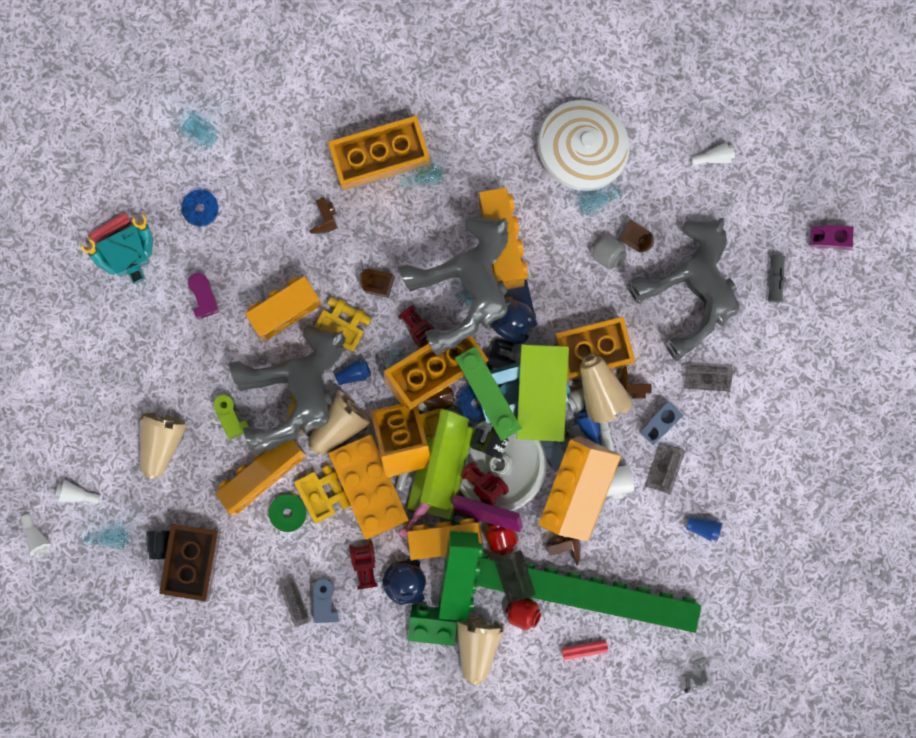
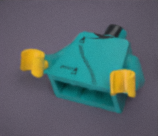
[80,212,154,284]

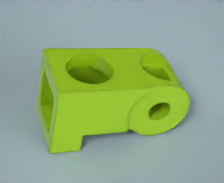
[213,395,250,440]

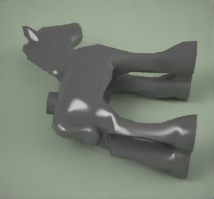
[398,216,508,356]
[626,218,740,362]
[229,326,346,456]

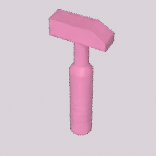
[399,503,430,538]

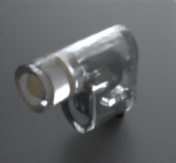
[680,650,714,694]

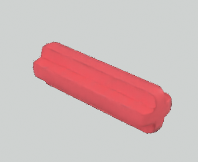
[88,213,131,245]
[562,640,608,660]

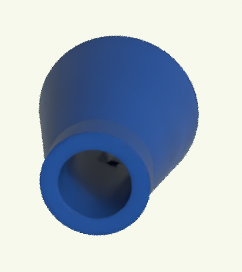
[335,359,371,385]
[686,516,722,541]

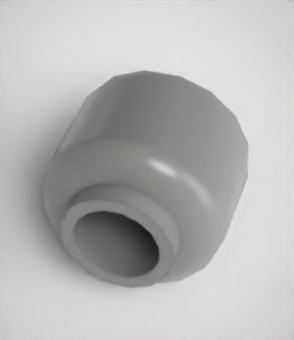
[592,235,627,269]

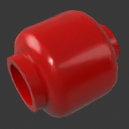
[485,524,519,555]
[505,596,542,631]

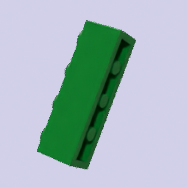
[438,531,483,621]

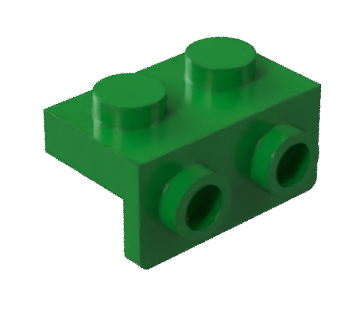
[408,604,457,646]

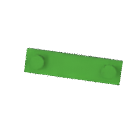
[455,346,522,441]

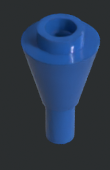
[575,410,602,446]

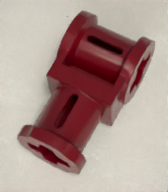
[398,305,436,349]
[460,461,509,506]
[349,541,378,590]

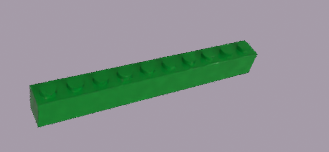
[474,554,702,633]

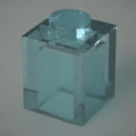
[179,112,218,150]

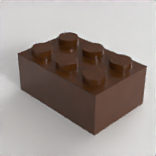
[159,523,221,602]

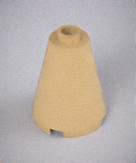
[580,354,633,423]
[308,390,372,455]
[140,412,187,479]
[457,617,504,685]

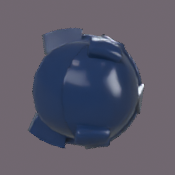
[489,297,536,344]
[382,559,426,605]

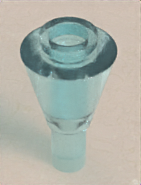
[400,163,443,187]
[579,188,622,216]
[84,527,129,550]

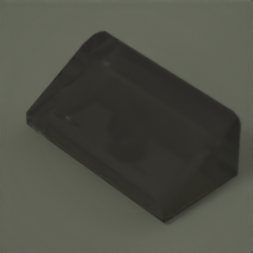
[684,361,733,392]
[645,442,685,495]
[494,550,535,604]
[278,578,310,627]

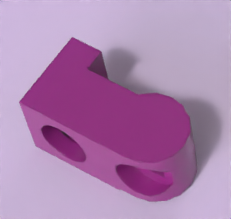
[809,225,854,250]
[188,273,220,320]

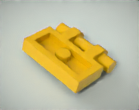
[314,296,372,353]
[294,464,351,524]

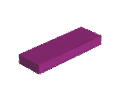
[452,495,523,532]

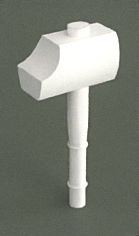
[599,422,634,500]

